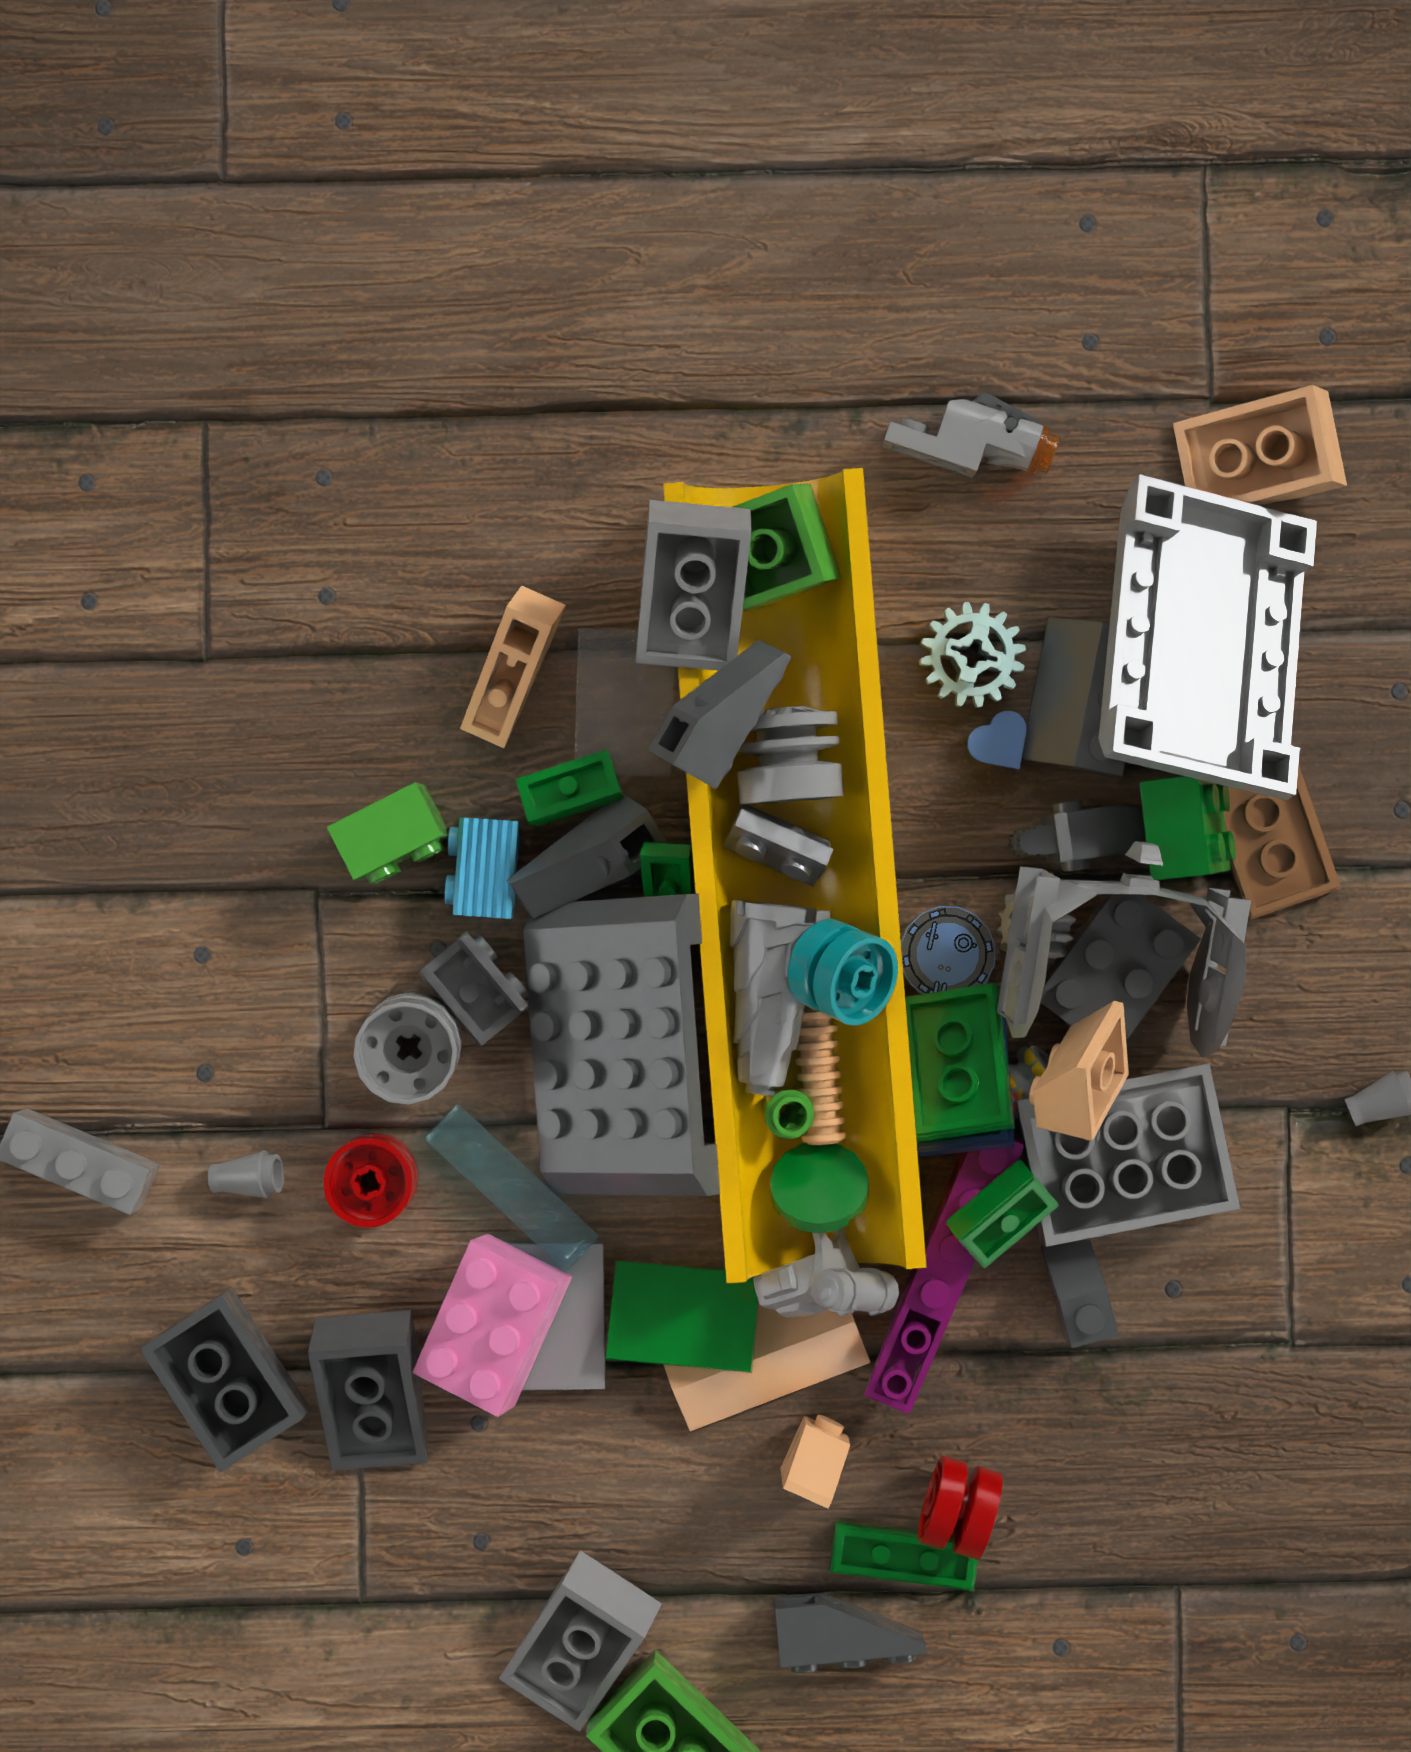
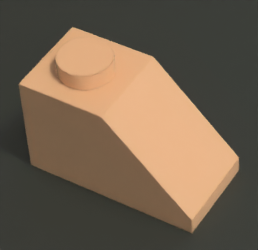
[780,1414,850,1509]

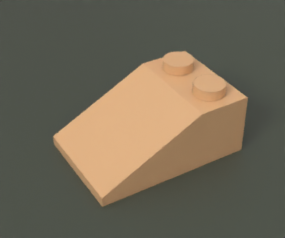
[1173,385,1347,506]

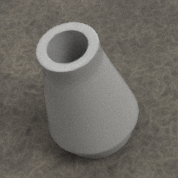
[1344,1070,1411,1126]
[208,1150,284,1199]

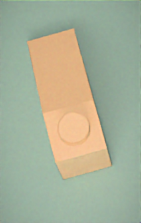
[460,585,566,748]

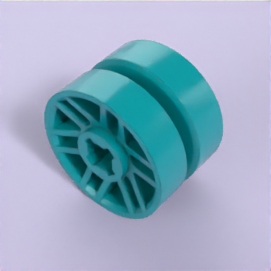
[787,919,898,1025]

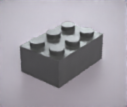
[1040,880,1201,1040]
[140,1287,311,1473]

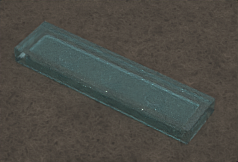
[425,1104,600,1272]

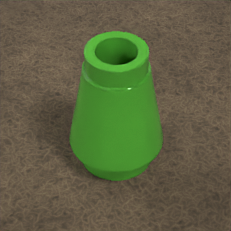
[763,1090,814,1139]

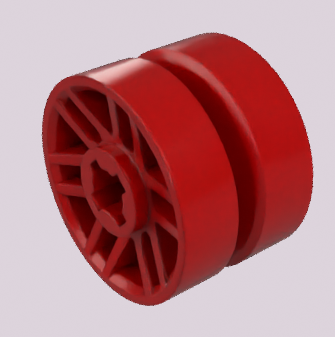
[323,1133,419,1228]
[917,1455,1003,1560]

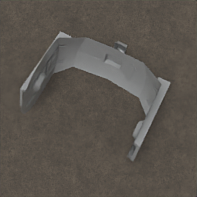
[997,841,1251,1058]

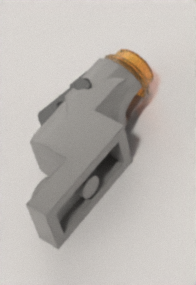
[881,392,1060,478]

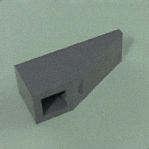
[648,640,792,789]
[507,794,667,919]
[774,1593,927,1673]

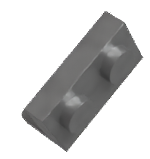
[723,805,833,886]
[418,932,529,1047]

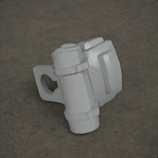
[753,1227,899,1318]

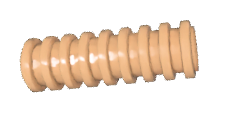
[795,1007,846,1145]

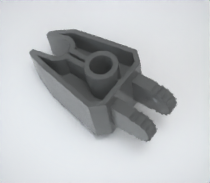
[1008,800,1146,872]

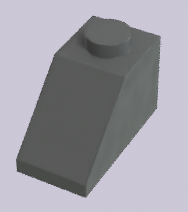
[1041,1238,1119,1348]

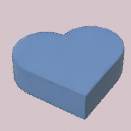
[966,711,1026,770]

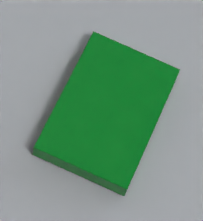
[905,983,1015,1142]
[606,1261,759,1373]

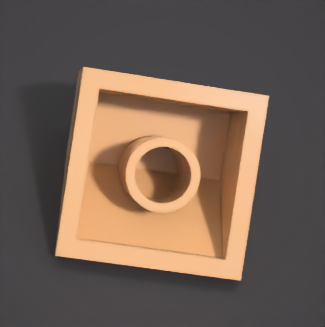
[1029,1001,1129,1141]

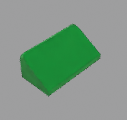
[946,1160,1059,1269]

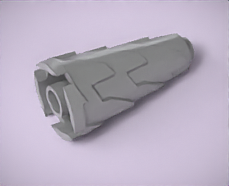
[730,900,831,1095]

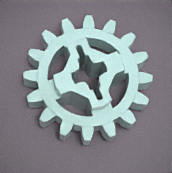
[919,602,1026,708]

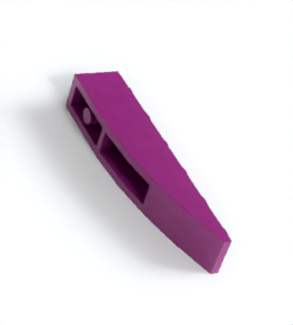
[864,1136,1024,1415]

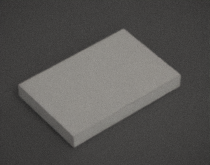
[508,1242,605,1390]

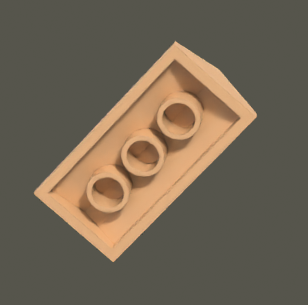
[664,1303,871,1432]

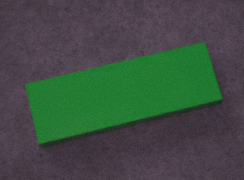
[829,1521,978,1591]

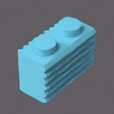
[445,817,521,919]

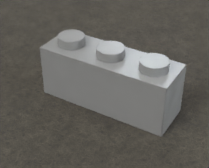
[0,1108,160,1215]

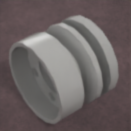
[737,706,844,805]
[353,991,463,1105]

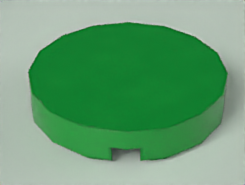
[770,1143,869,1234]

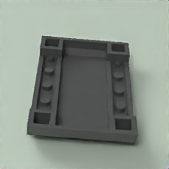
[523,893,720,1196]

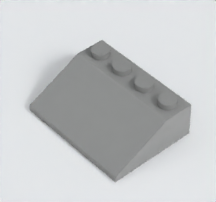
[1016,1063,1240,1247]

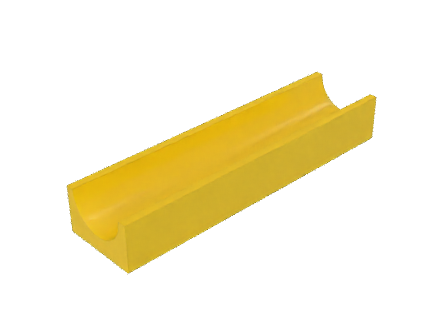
[663,468,927,1283]

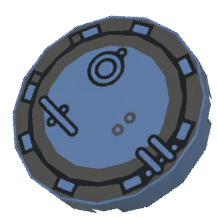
[901,906,995,994]

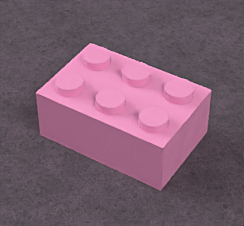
[412,1233,573,1417]

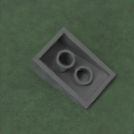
[308,1310,428,1471]

